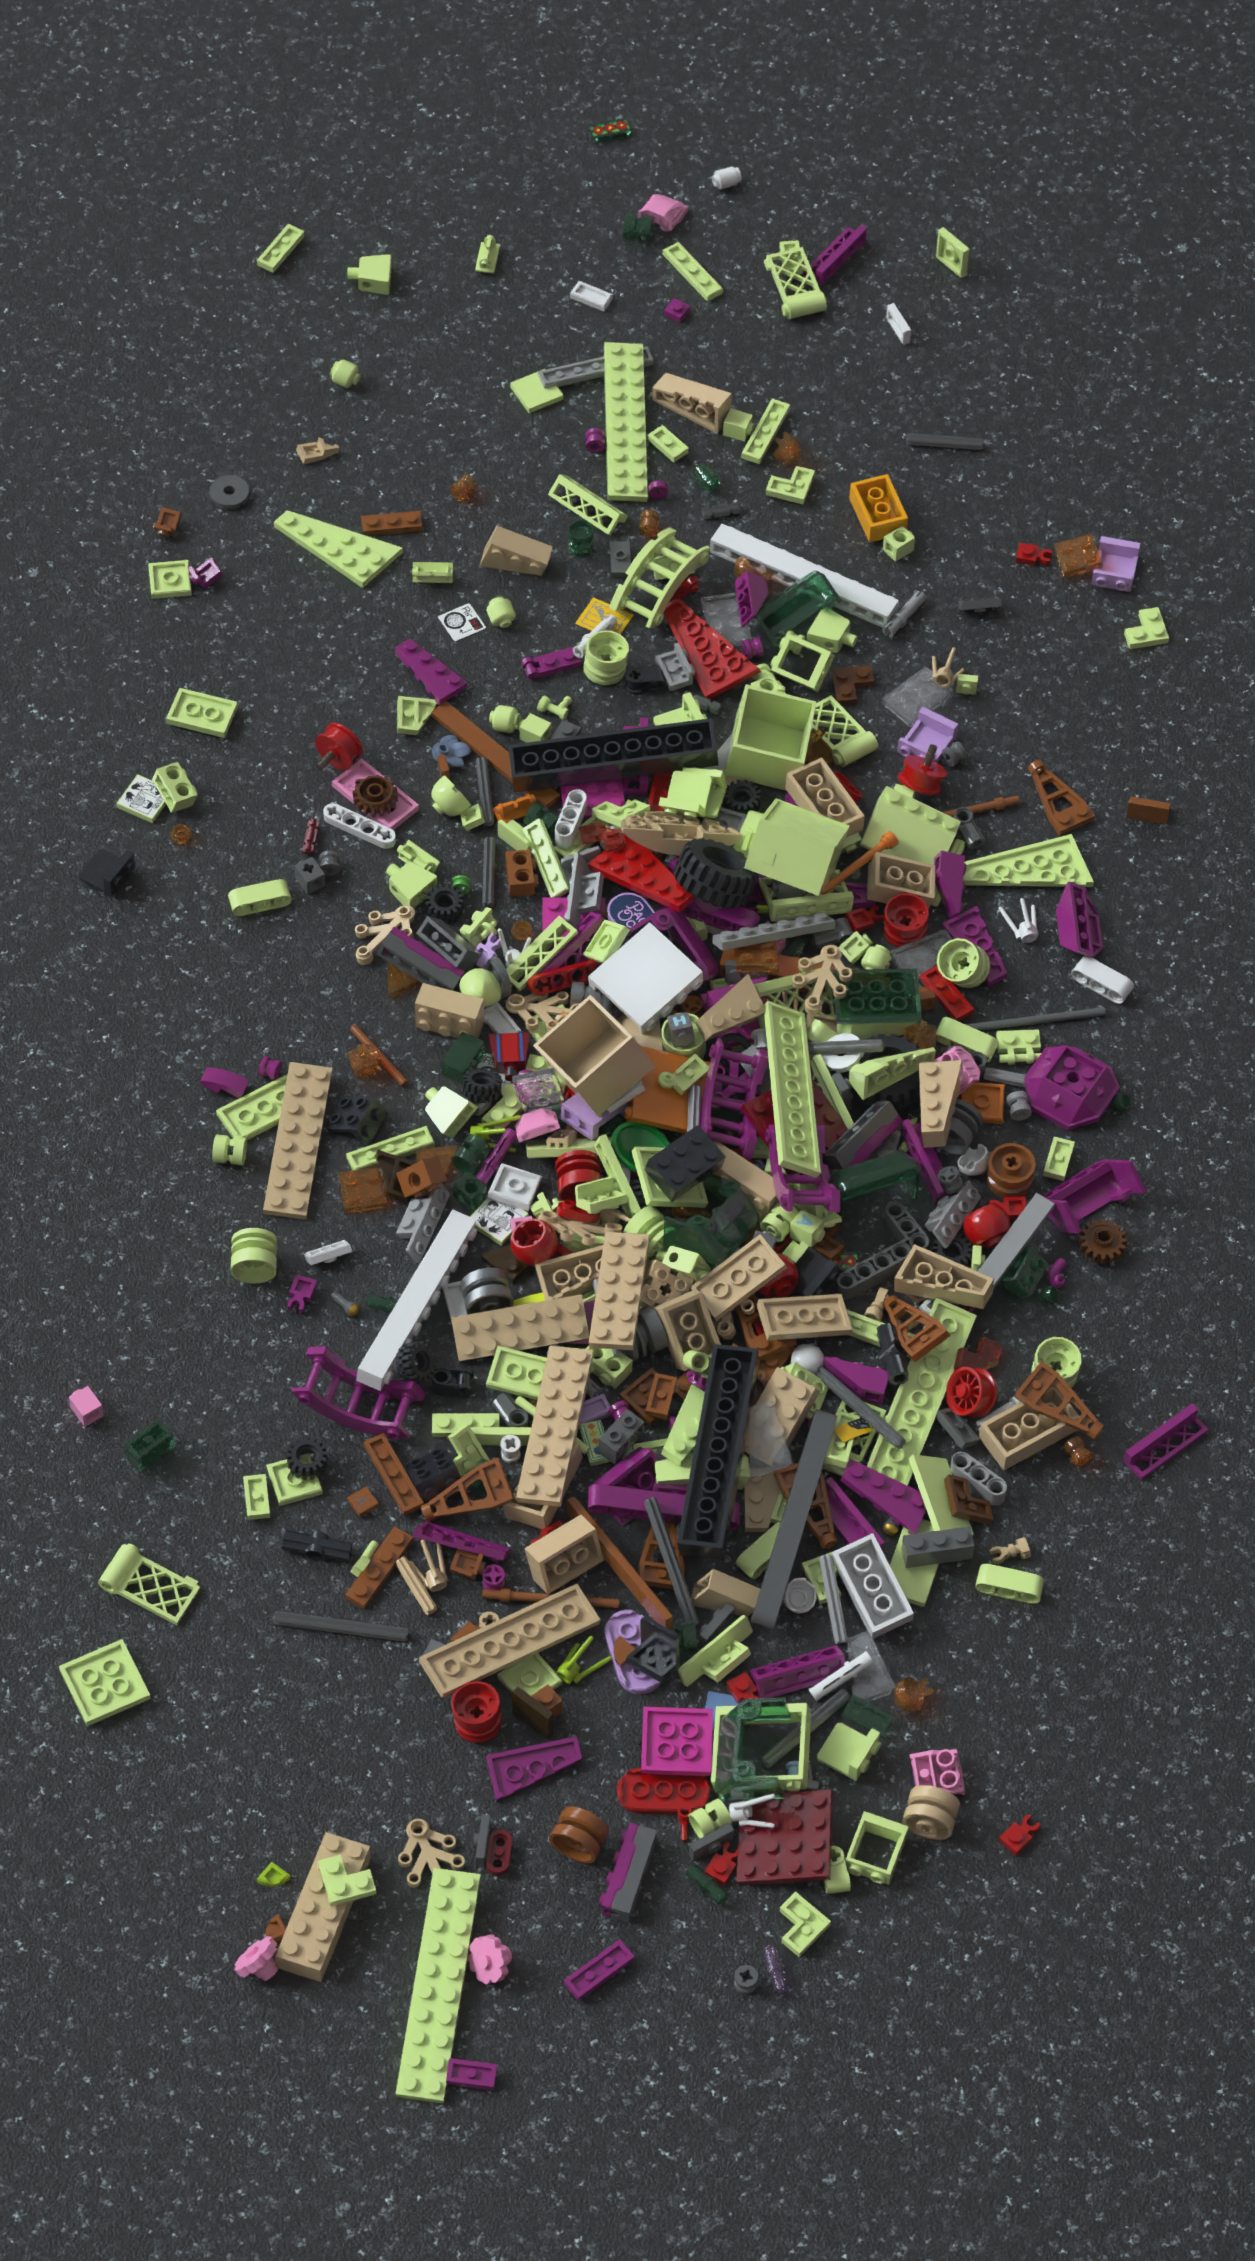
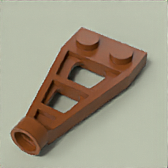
[1028,759,1095,836]
[735,1294,796,1361]
[883,1295,950,1362]
[1014,1361,1105,1440]
[421,1457,515,1522]
[773,1463,838,1550]
[638,1522,685,1589]

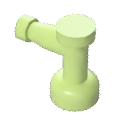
[537,696,572,720]

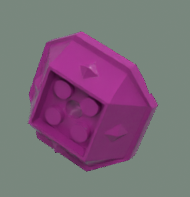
[1024,1045,1120,1131]

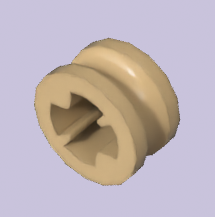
[479,1612,499,1628]

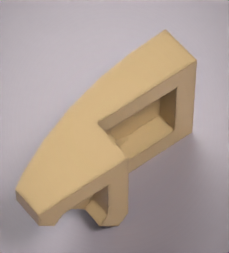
[296,438,339,464]

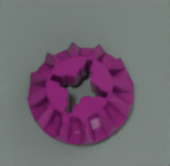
[685,1371,707,1392]

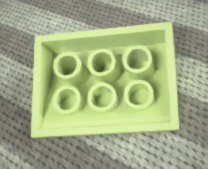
[860,786,961,865]

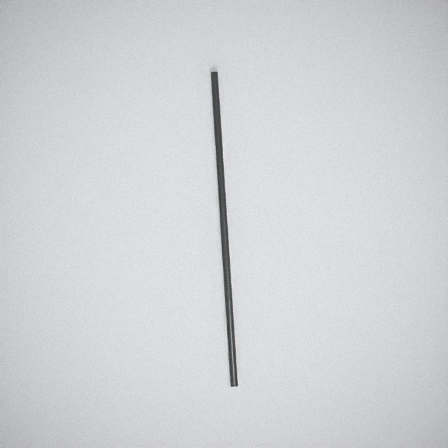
[732,1007,1106,1062]

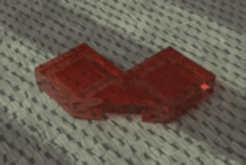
[578,822,627,853]
[953,1336,1002,1370]

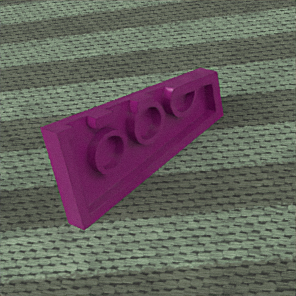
[942,906,1007,987]

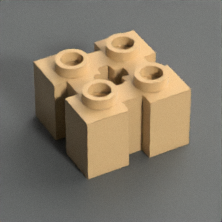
[640,1260,694,1309]

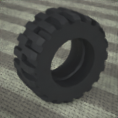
[674,838,758,909]
[847,1034,920,1116]

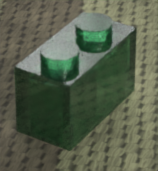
[441,1032,486,1084]
[124,1419,175,1472]

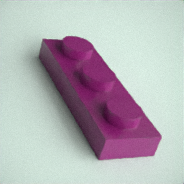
[564,1939,635,2001]

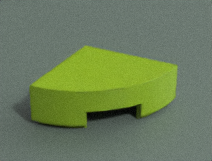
[257,1862,290,1887]

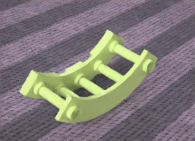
[609,528,710,628]

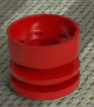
[883,893,929,949]
[555,1150,602,1203]
[451,1681,503,1743]

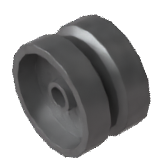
[461,1268,513,1314]

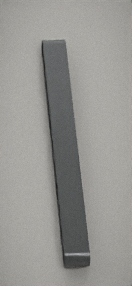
[751,1409,837,1629]

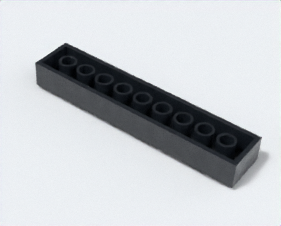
[508,718,719,793]
[677,1344,760,1560]

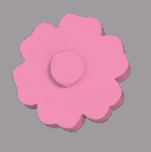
[468,1935,512,1984]
[234,1936,278,1981]

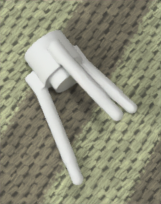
[999,898,1039,943]
[498,929,531,968]
[729,1792,781,1828]

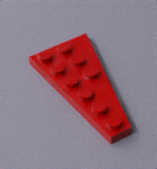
[664,598,761,699]
[588,834,694,912]

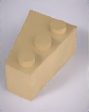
[480,526,552,576]
[695,974,765,1042]

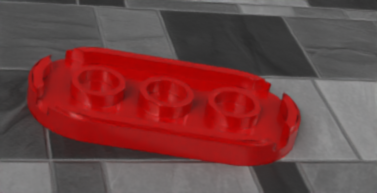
[617,1768,710,1814]

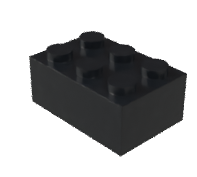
[644,1125,726,1202]

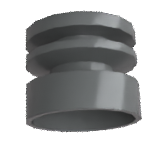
[937,1099,983,1155]
[623,1305,668,1362]

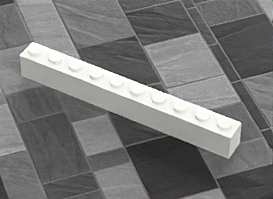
[710,524,899,628]
[356,1210,477,1391]

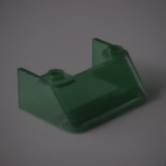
[752,570,842,647]
[828,1150,921,1223]
[663,1174,759,1264]
[715,1698,791,1800]

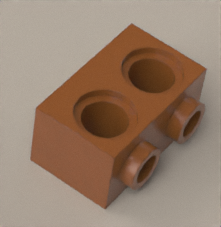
[505,849,538,897]

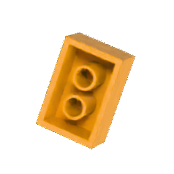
[849,474,908,542]

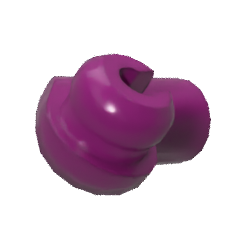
[1047,1258,1067,1288]

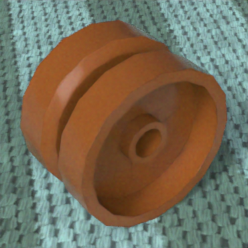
[986,1143,1036,1198]
[549,1806,609,1863]

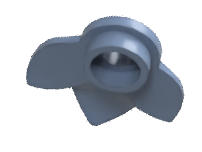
[432,735,472,767]

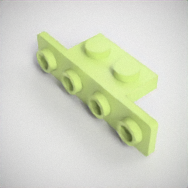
[678,1615,753,1687]

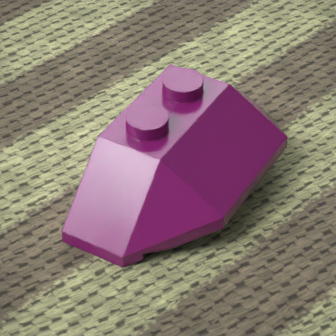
[1056,881,1103,958]

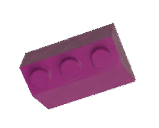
[589,1447,659,1526]

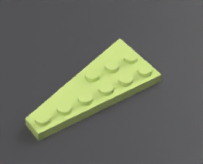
[274,510,403,588]
[963,834,1094,887]

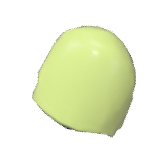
[459,968,502,1008]

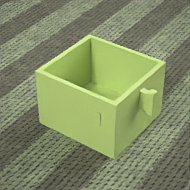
[724,684,816,791]
[741,799,850,896]

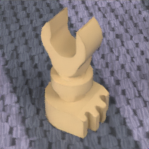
[864,1287,889,1322]
[990,1537,1031,1564]

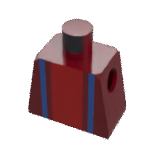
[489,1032,530,1082]

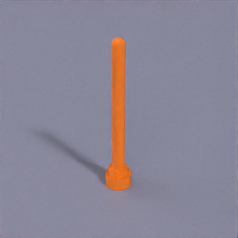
[820,831,899,895]

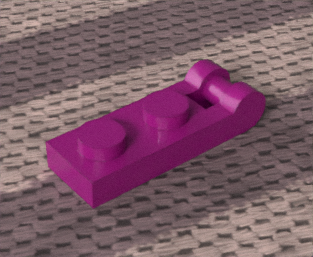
[521,646,581,680]

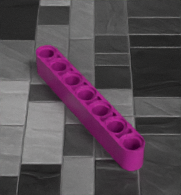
[588,1484,740,1530]

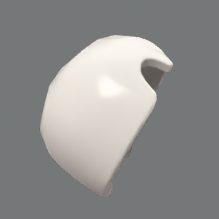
[957,1144,989,1176]
[790,1344,824,1375]
[783,1578,817,1614]

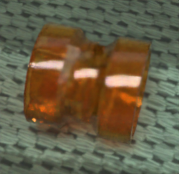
[450,474,477,502]
[639,510,659,538]
[1063,1436,1093,1467]

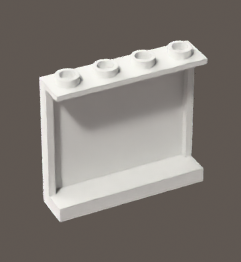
[588,922,703,1034]

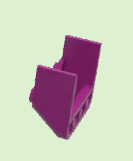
[625,907,719,996]
[1042,1159,1147,1234]

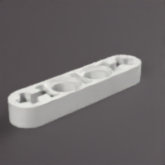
[323,803,396,849]

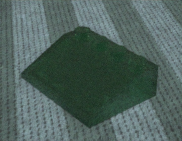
[831,968,922,1024]

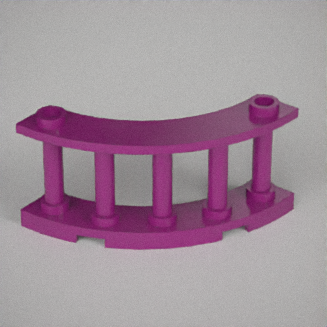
[700,1038,769,1160]
[765,1124,840,1212]
[291,1346,425,1440]

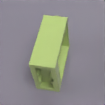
[771,633,835,692]
[845,1811,908,1885]

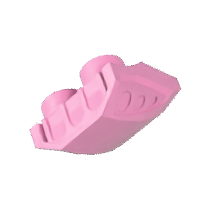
[638,194,689,231]
[934,1046,980,1095]
[515,1108,560,1142]
[910,1749,965,1795]

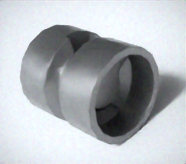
[570,982,602,1007]

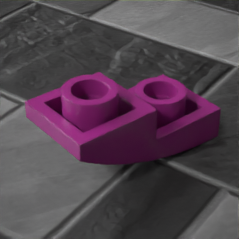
[199,1067,249,1098]

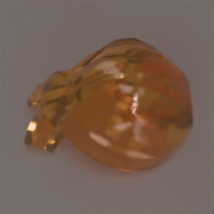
[772,432,802,464]
[734,555,773,581]
[805,727,834,765]
[893,1677,935,1712]

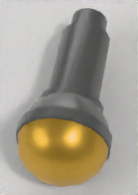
[331,1292,360,1317]
[883,1516,899,1535]

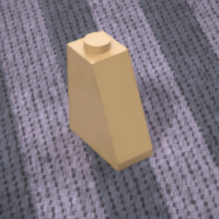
[691,1569,760,1617]

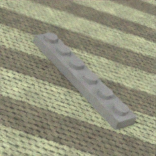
[713,913,835,951]

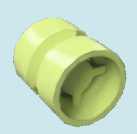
[212,1134,247,1166]
[760,1201,799,1242]
[689,1798,732,1838]

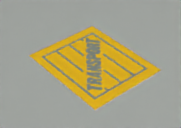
[575,597,633,634]

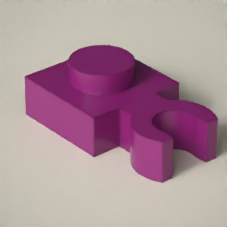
[288,1275,317,1314]

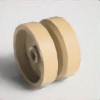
[902,1785,960,1840]

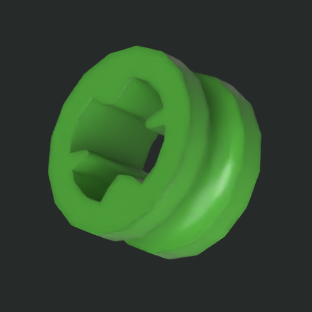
[452,875,471,895]

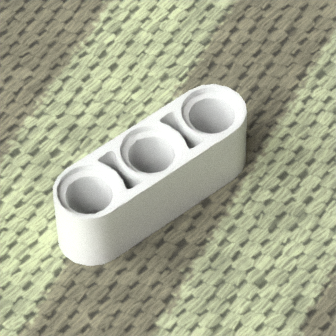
[555,789,587,849]
[1071,956,1134,1004]

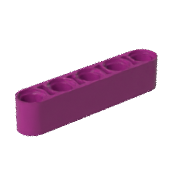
[657,897,760,932]

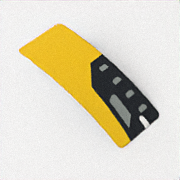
[834,1418,873,1443]

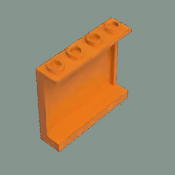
[624,1046,710,1134]

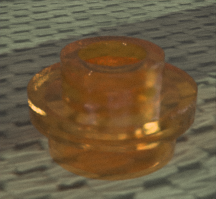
[170,824,191,844]
[511,920,532,940]

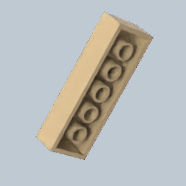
[275,1832,371,1982]

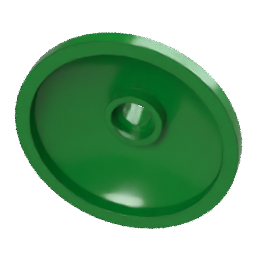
[611,1122,670,1173]

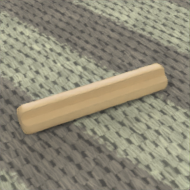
[396,1557,437,1615]

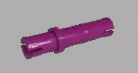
[474,1128,517,1187]

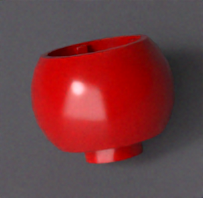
[963,1204,1011,1249]
[510,1219,558,1266]
[756,1253,799,1299]

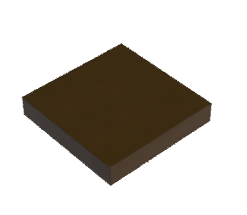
[512,1687,553,1739]

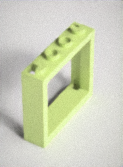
[711,1703,811,1794]

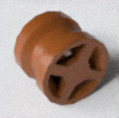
[681,995,702,1018]

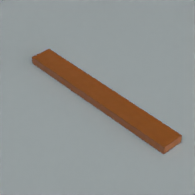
[431,701,560,810]
[567,1496,673,1630]

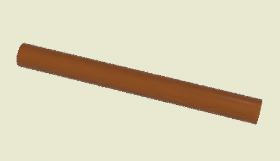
[350,1025,408,1087]

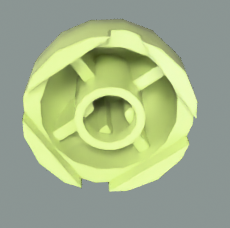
[431,776,471,816]

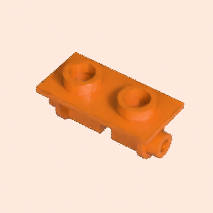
[493,794,538,823]

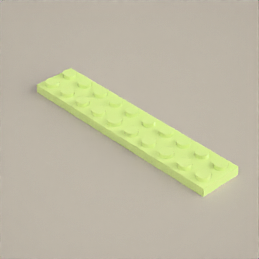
[604,342,648,502]
[764,1001,821,1178]
[867,1298,977,1486]
[396,1868,481,2104]

